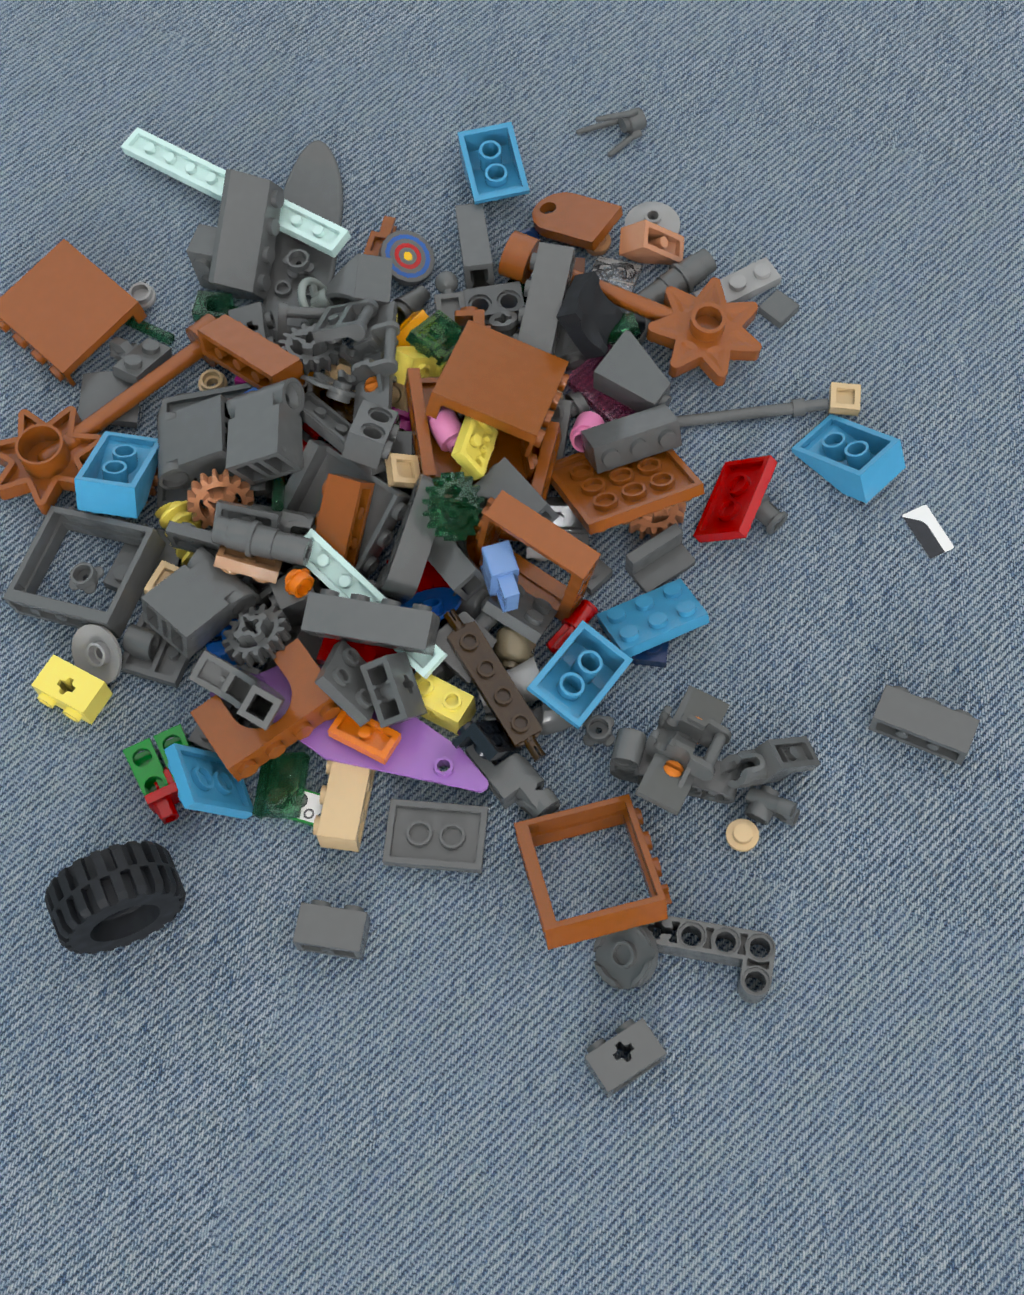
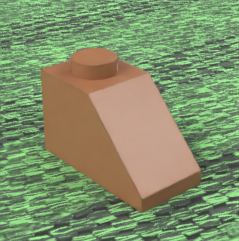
[619,220,684,265]

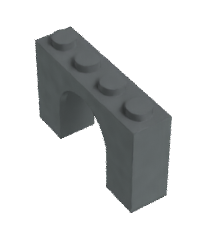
[427,457,559,602]

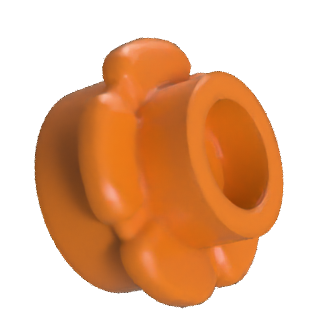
[285,568,314,598]

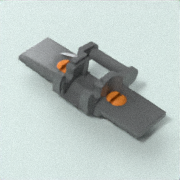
[337,300,400,420]
[635,685,732,816]

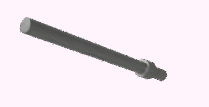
[676,398,829,427]

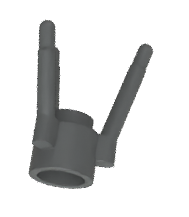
[576,107,647,157]

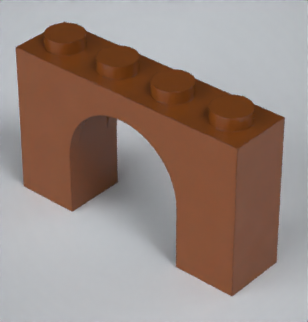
[190,638,342,782]

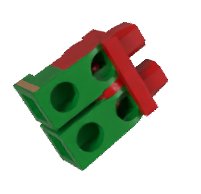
[123,724,194,824]

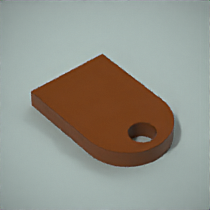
[532,192,623,251]

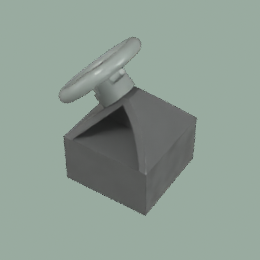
[297,253,393,325]

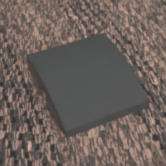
[78,371,140,430]

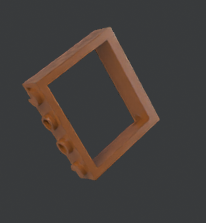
[473,490,601,621]
[514,794,672,950]

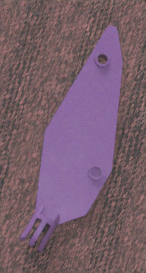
[210,666,488,793]

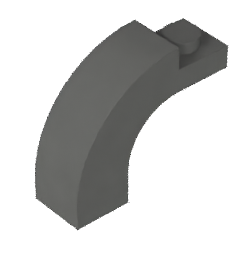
[188,650,285,730]

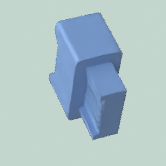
[480,540,520,613]

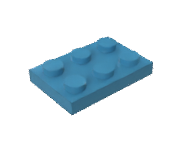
[596,578,710,657]
[164,743,255,819]

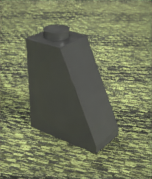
[593,330,672,412]

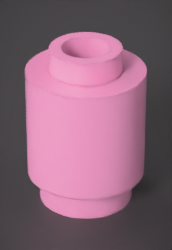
[427,406,462,452]
[570,411,604,452]

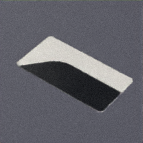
[902,505,954,558]

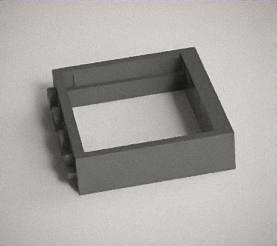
[3,505,166,639]

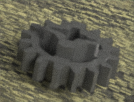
[278,323,342,375]
[222,604,292,668]

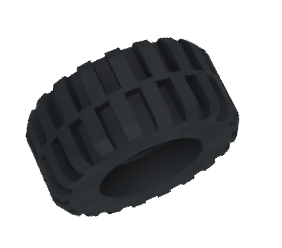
[44,841,186,954]

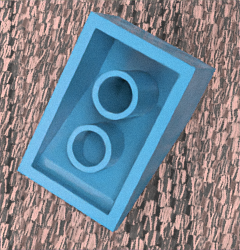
[457,122,530,204]
[791,414,906,503]
[74,431,159,519]
[527,620,633,729]

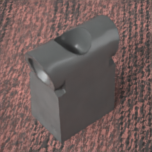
[226,377,305,485]
[157,394,231,490]
[141,547,260,660]

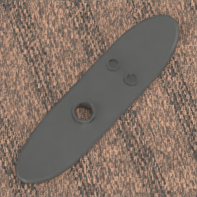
[263,140,343,340]

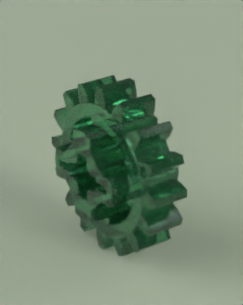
[422,472,485,541]

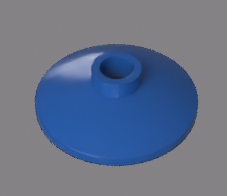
[401,587,461,622]

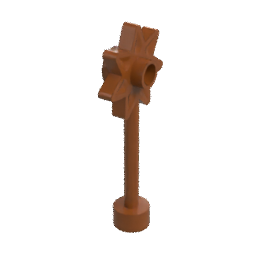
[498,230,762,386]
[0,313,218,515]

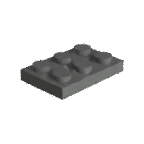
[382,799,489,874]

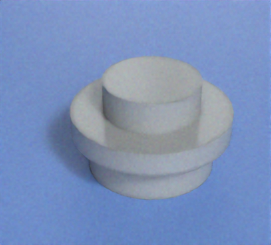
[128,282,156,310]

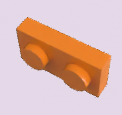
[328,709,402,765]

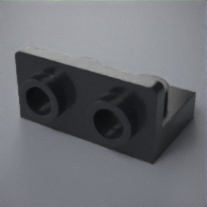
[452,719,522,761]

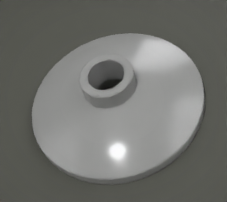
[624,201,680,234]
[71,623,122,684]

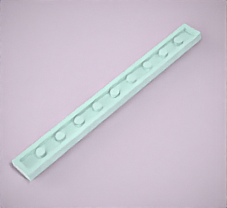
[121,127,351,258]

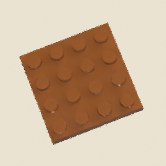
[551,449,705,535]

